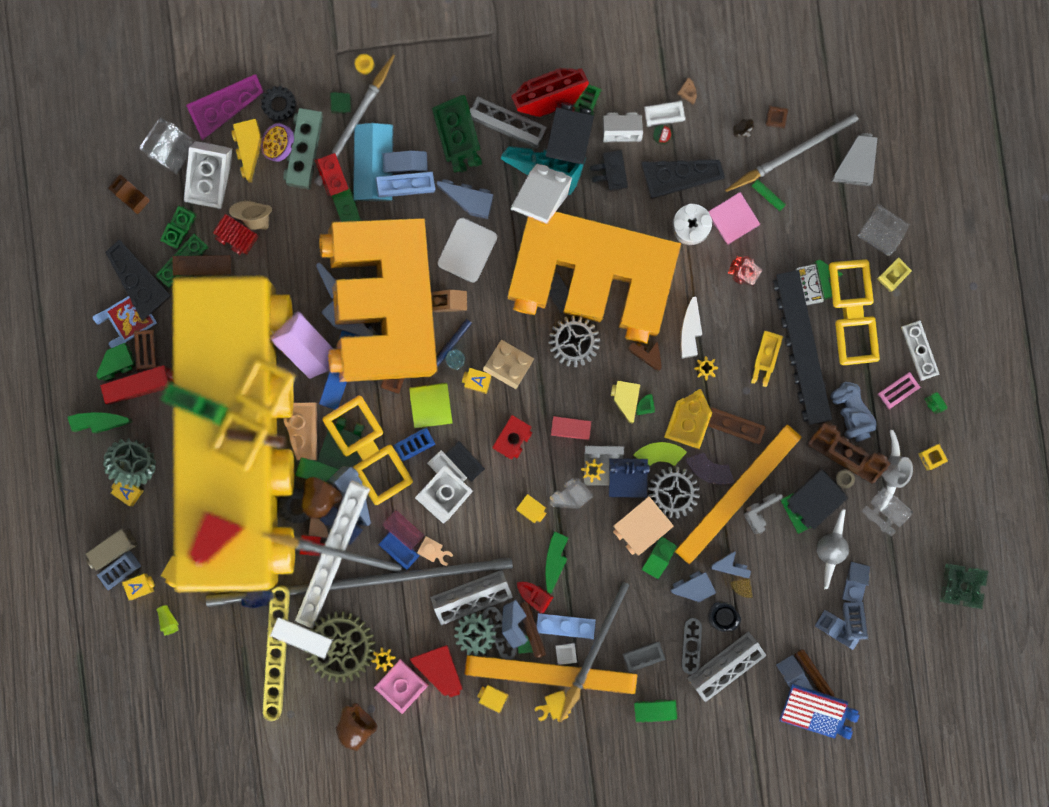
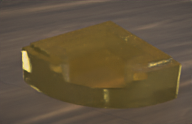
[730,579,753,598]

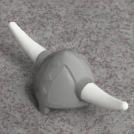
[880,430,913,509]
[817,509,849,589]

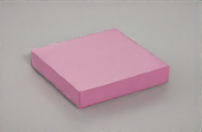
[709,192,760,245]
[374,659,428,714]

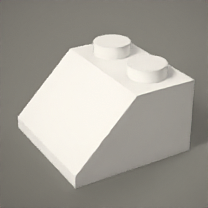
[603,112,643,142]
[415,465,473,524]

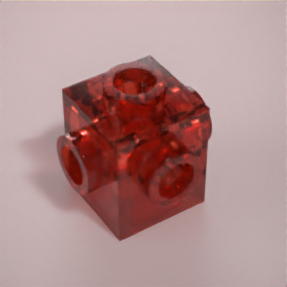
[728,256,763,286]

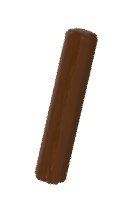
[226,429,285,447]
[519,602,546,658]
[795,649,835,697]

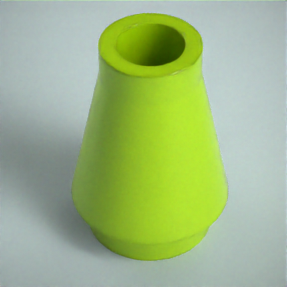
[156,605,179,635]

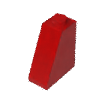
[187,512,245,566]
[410,645,463,698]

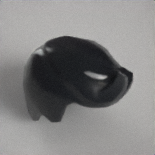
[708,601,741,631]

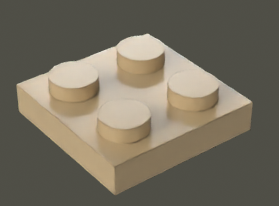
[483,340,534,389]

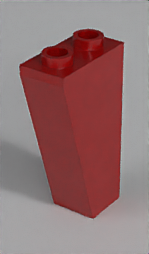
[100,365,174,405]

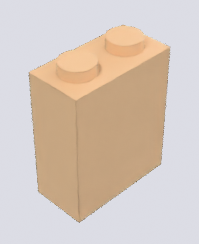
[613,497,674,556]

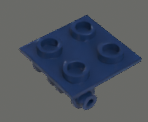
[609,458,650,498]

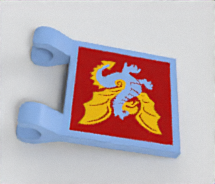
[93,296,157,348]

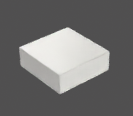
[555,643,577,665]

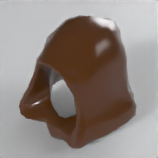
[301,477,343,519]
[335,703,377,751]

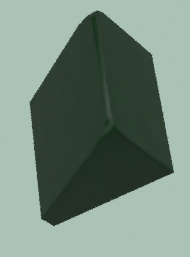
[330,92,351,114]

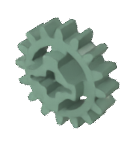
[454,613,497,656]

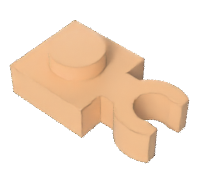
[417,536,453,566]

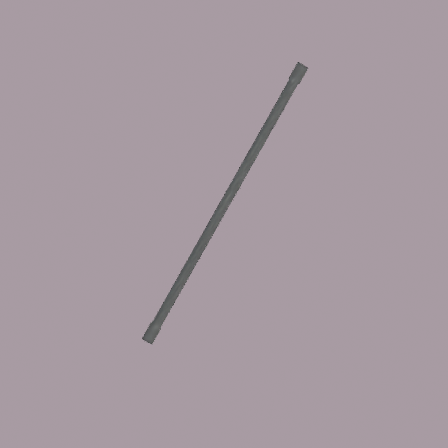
[206,557,513,607]

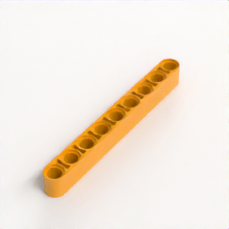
[675,424,802,564]
[465,655,637,694]

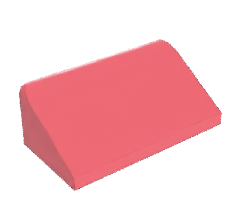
[551,416,591,440]

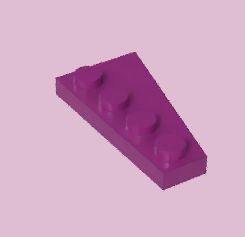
[186,74,264,140]

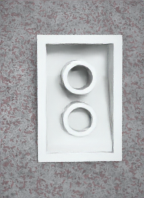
[184,141,233,209]
[511,164,572,223]

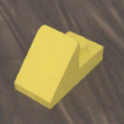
[877,257,912,292]

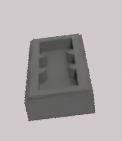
[623,641,666,672]

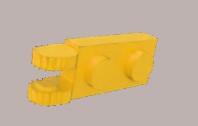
[751,331,783,387]

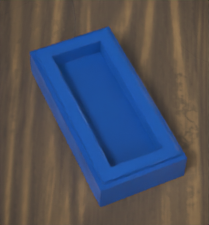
[378,530,420,570]

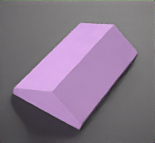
[270,312,333,379]

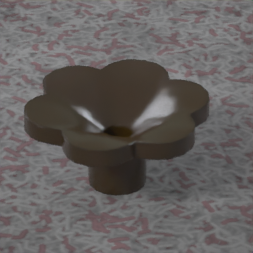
[733,119,754,138]

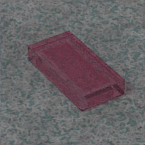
[382,510,424,550]

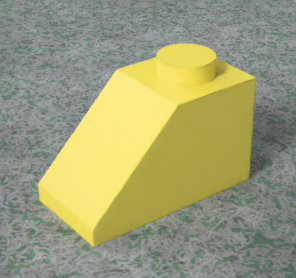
[611,381,640,423]

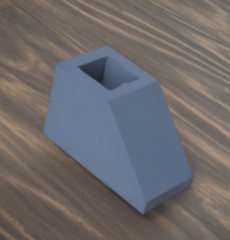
[670,571,716,602]

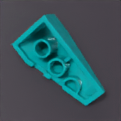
[501,146,586,195]

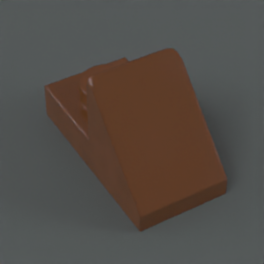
[628,341,662,372]

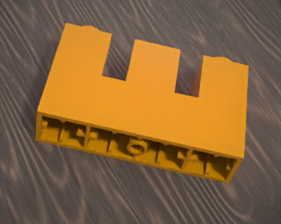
[508,212,681,343]
[319,219,437,382]

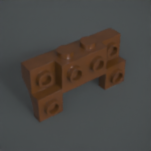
[806,423,891,484]

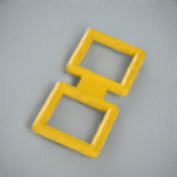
[829,259,880,365]
[209,357,294,470]
[322,396,413,505]

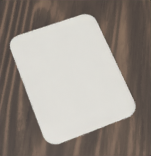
[438,218,497,282]

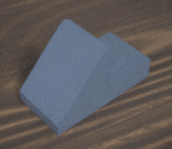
[710,551,751,578]
[842,562,870,602]
[776,655,813,690]

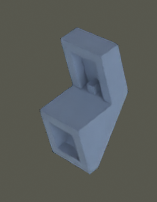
[382,151,428,173]
[502,600,528,648]
[815,610,862,650]

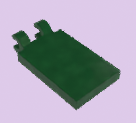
[432,95,482,173]
[317,417,365,470]

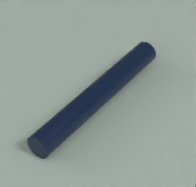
[436,319,472,368]

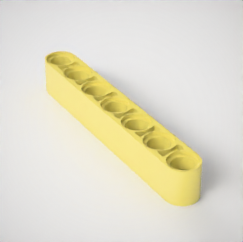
[263,585,290,721]

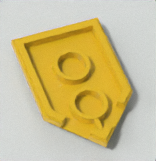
[664,389,712,449]

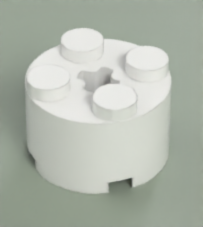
[672,204,712,245]

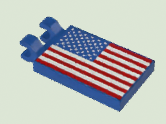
[780,684,859,739]

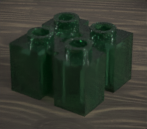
[940,564,989,609]

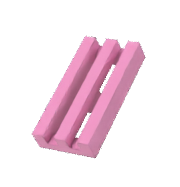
[878,372,921,410]

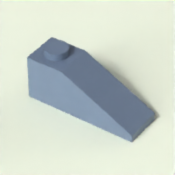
[326,466,371,526]

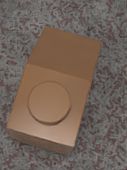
[431,290,467,312]

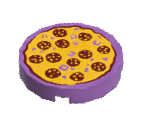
[261,123,294,162]

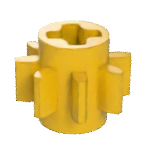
[694,356,718,381]
[581,459,605,483]
[371,647,396,671]

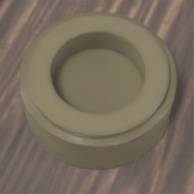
[835,469,855,489]

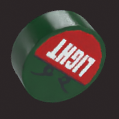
[653,125,672,145]

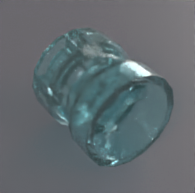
[446,350,465,370]

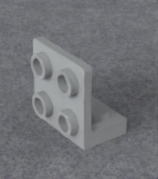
[584,446,624,486]
[743,493,783,534]

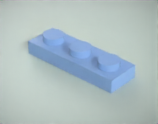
[375,172,435,198]
[537,613,596,639]

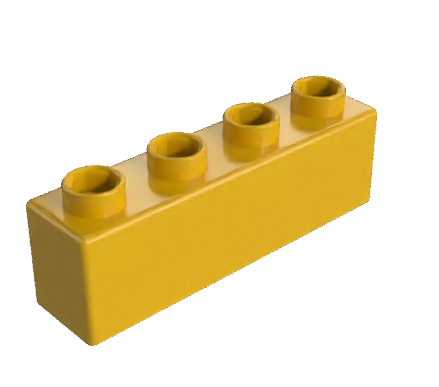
[173,276,295,591]

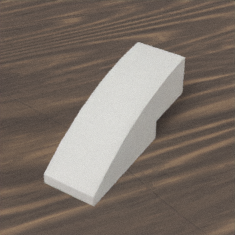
[680,297,702,358]

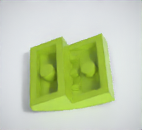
[409,383,453,428]

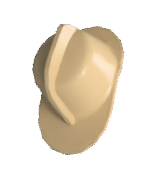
[229,201,272,230]

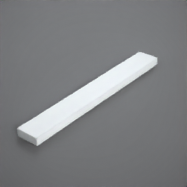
[295,480,370,628]

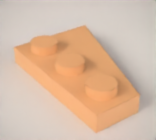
[283,403,317,461]

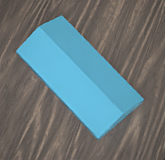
[354,123,393,201]

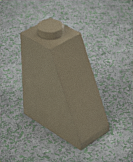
[86,529,139,570]

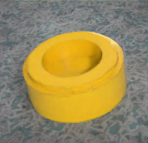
[355,54,374,74]

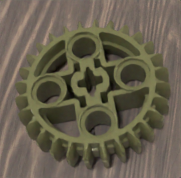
[304,611,376,683]

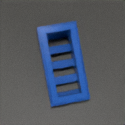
[393,427,436,462]

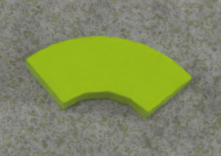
[633,442,687,466]

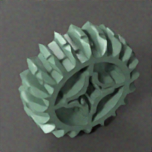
[103,438,156,489]

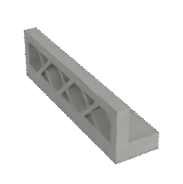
[470,97,547,149]
[430,570,513,625]
[687,632,766,702]

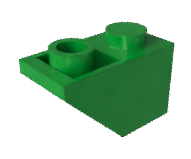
[96,343,136,381]

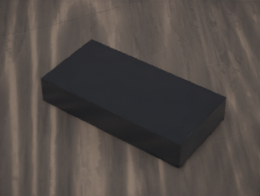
[446,441,485,482]

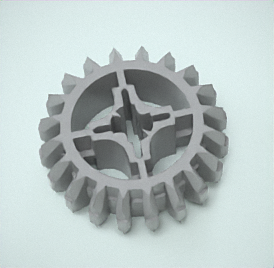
[548,315,600,367]
[648,467,700,518]

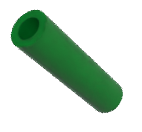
[752,180,786,212]

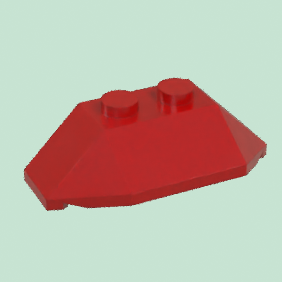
[511,68,589,117]

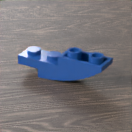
[319,330,360,410]

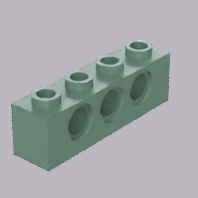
[283,108,323,189]

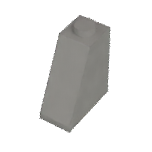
[832,133,877,186]

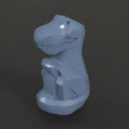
[830,382,877,442]

